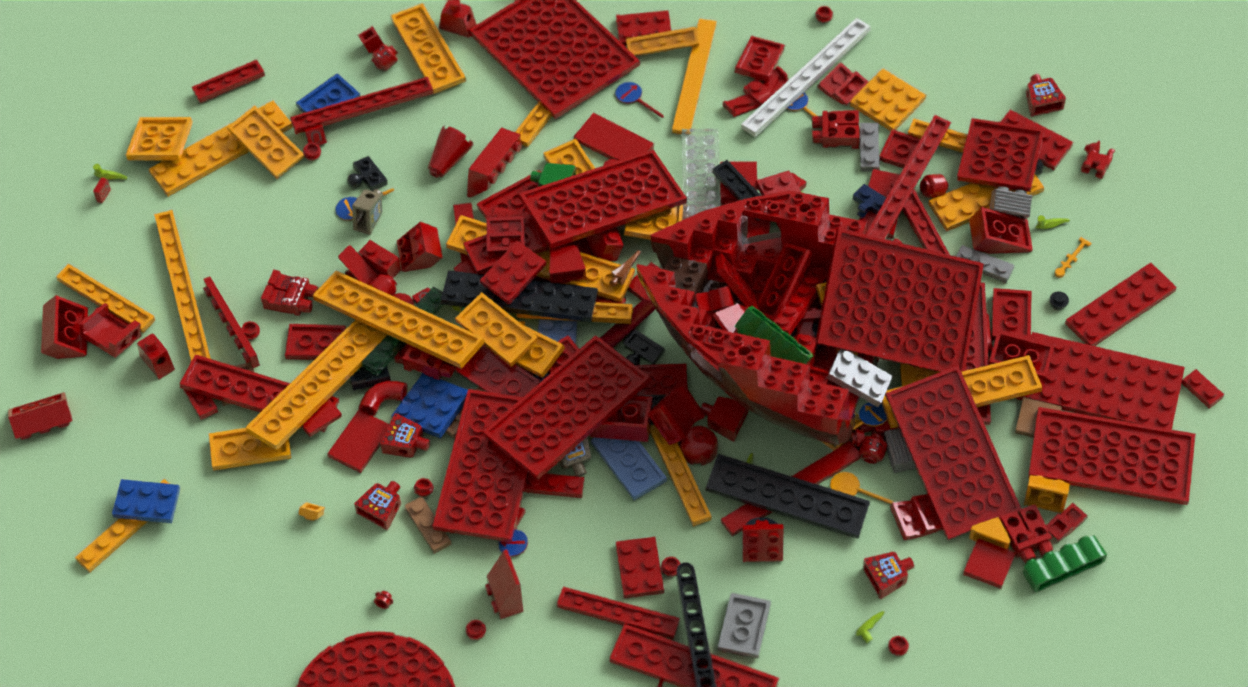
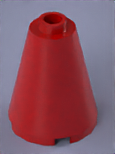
[428,126,473,178]

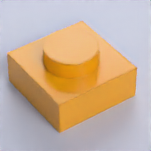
[298,502,325,521]

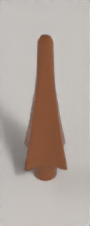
[609,250,641,287]

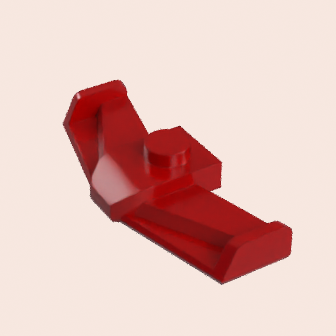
[722,66,789,117]

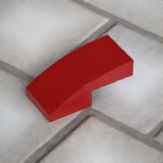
[1046,502,1088,541]

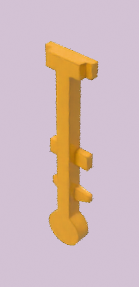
[1055,237,1092,278]

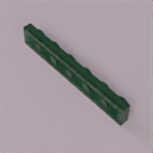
[361,286,443,375]

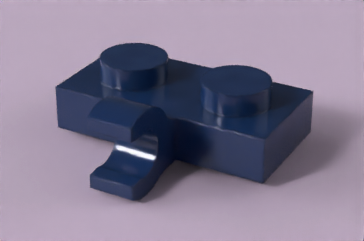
[852,184,886,219]

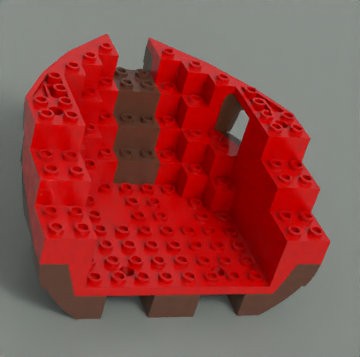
[636,191,877,445]

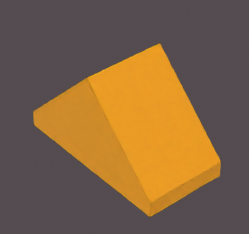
[969,517,1011,550]

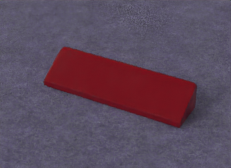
[600,299,656,348]

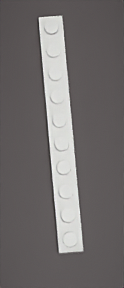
[741,18,870,137]

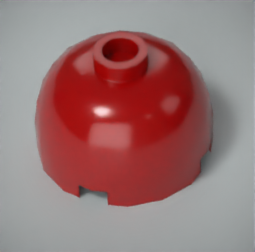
[679,426,718,466]

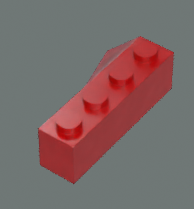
[467,127,522,198]
[585,227,624,261]

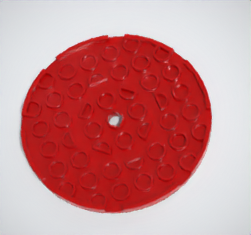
[297,631,455,687]

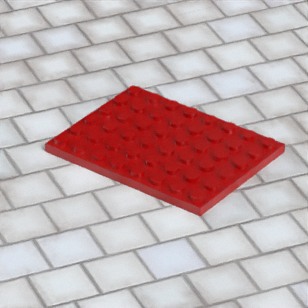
[469,0,640,119]
[816,228,984,372]

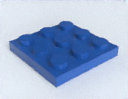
[391,373,468,438]

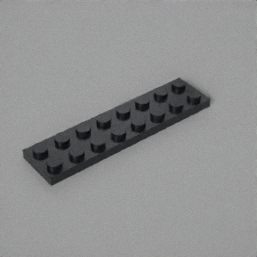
[441,270,598,322]
[705,454,870,539]

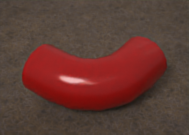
[359,381,408,416]

